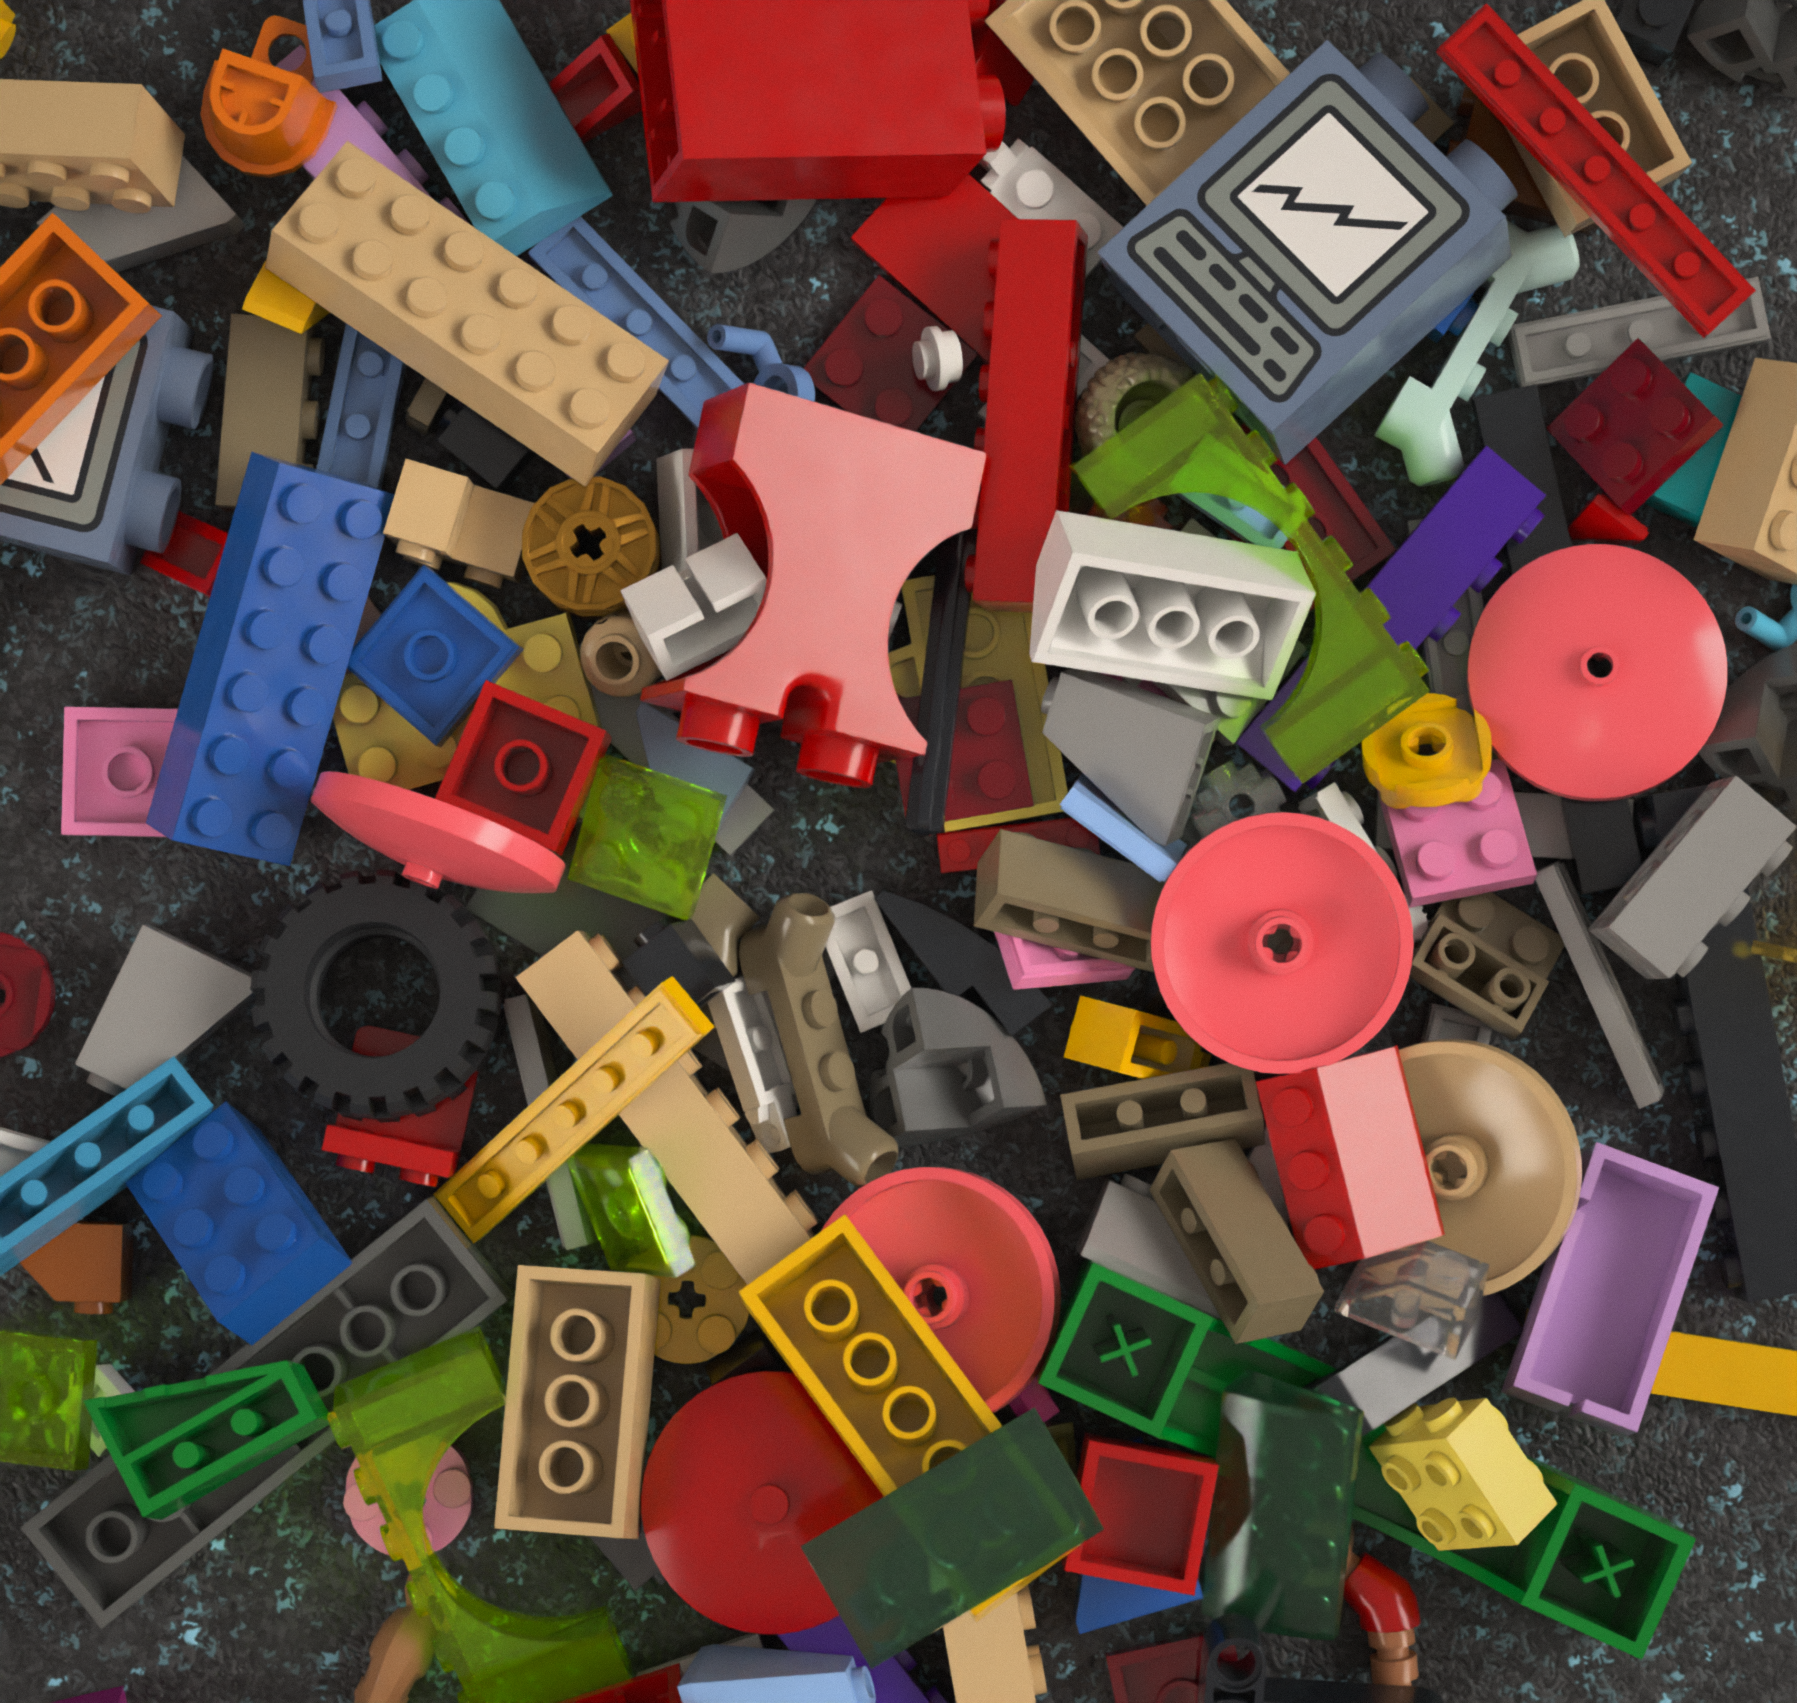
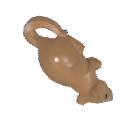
[354,1565,457,1703]

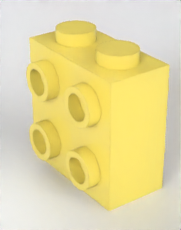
[1369,1398,1557,1551]

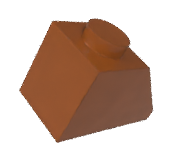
[20,1220,134,1314]

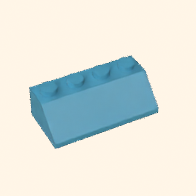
[374,0,613,256]

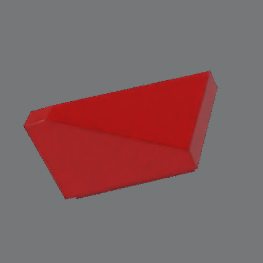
[1568,493,1649,547]

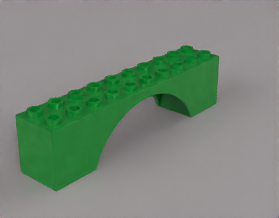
[1036,1257,1696,1660]

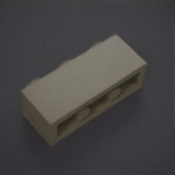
[215,314,325,513]
[974,829,1167,972]
[1060,1063,1266,1180]
[1149,1138,1324,1344]

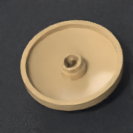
[1361,1039,1582,1299]

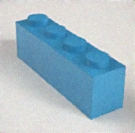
[0,1056,213,1276]

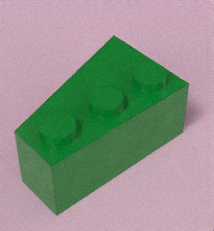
[83,1360,333,1520]

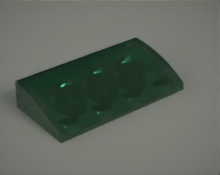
[1201,1369,1364,1640]
[800,1407,1104,1670]

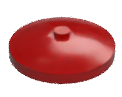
[641,1371,901,1634]

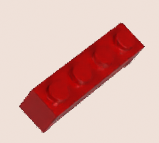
[936,818,1100,874]

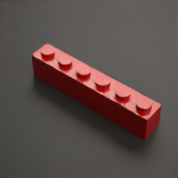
[965,219,1088,613]

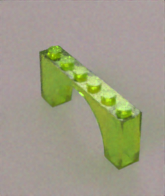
[1069,373,1430,783]
[327,1326,633,1703]

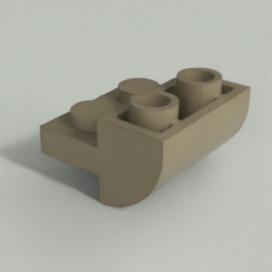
[1409,892,1565,1040]

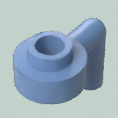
[707,324,815,402]

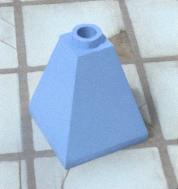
[677,1644,876,1703]

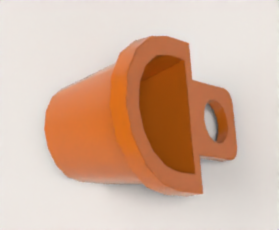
[200,15,338,178]

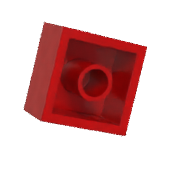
[435,680,612,856]

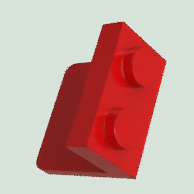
[322,1025,479,1187]

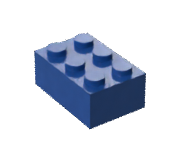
[126,1101,353,1345]

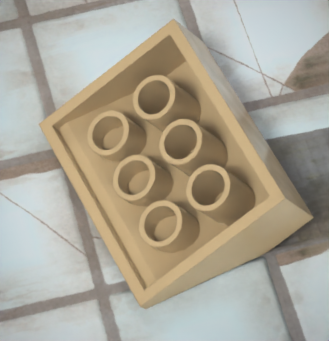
[984,0,1290,206]

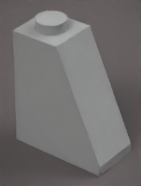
[37,155,246,272]
[1041,668,1221,846]
[75,925,256,1096]

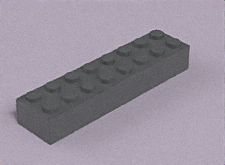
[20,1196,514,1629]

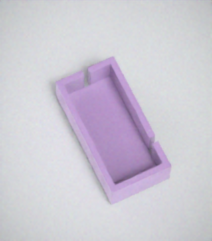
[1501,1142,1719,1438]

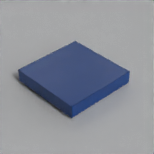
[347,565,524,747]

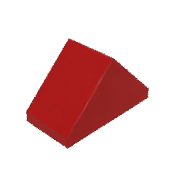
[548,34,642,144]
[140,511,228,598]

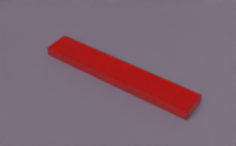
[1436,3,1756,338]

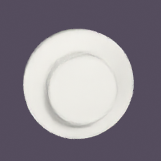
[912,326,963,391]

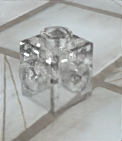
[1190,760,1287,838]

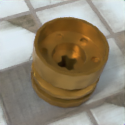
[522,476,661,620]

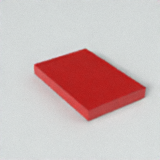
[851,174,1018,364]

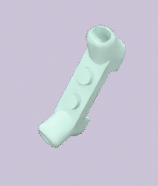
[1374,220,1580,487]

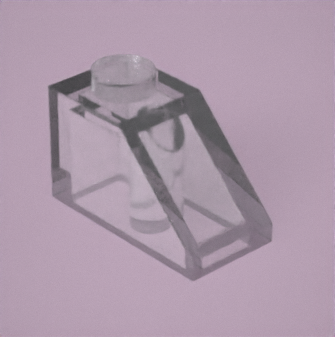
[1334,1241,1489,1360]

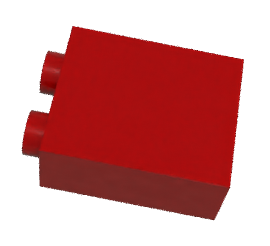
[630,0,1005,202]

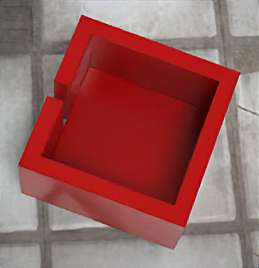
[1061,1433,1219,1596]

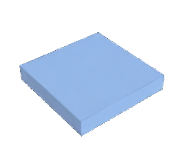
[1059,772,1187,882]

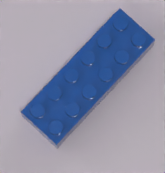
[146,452,395,866]

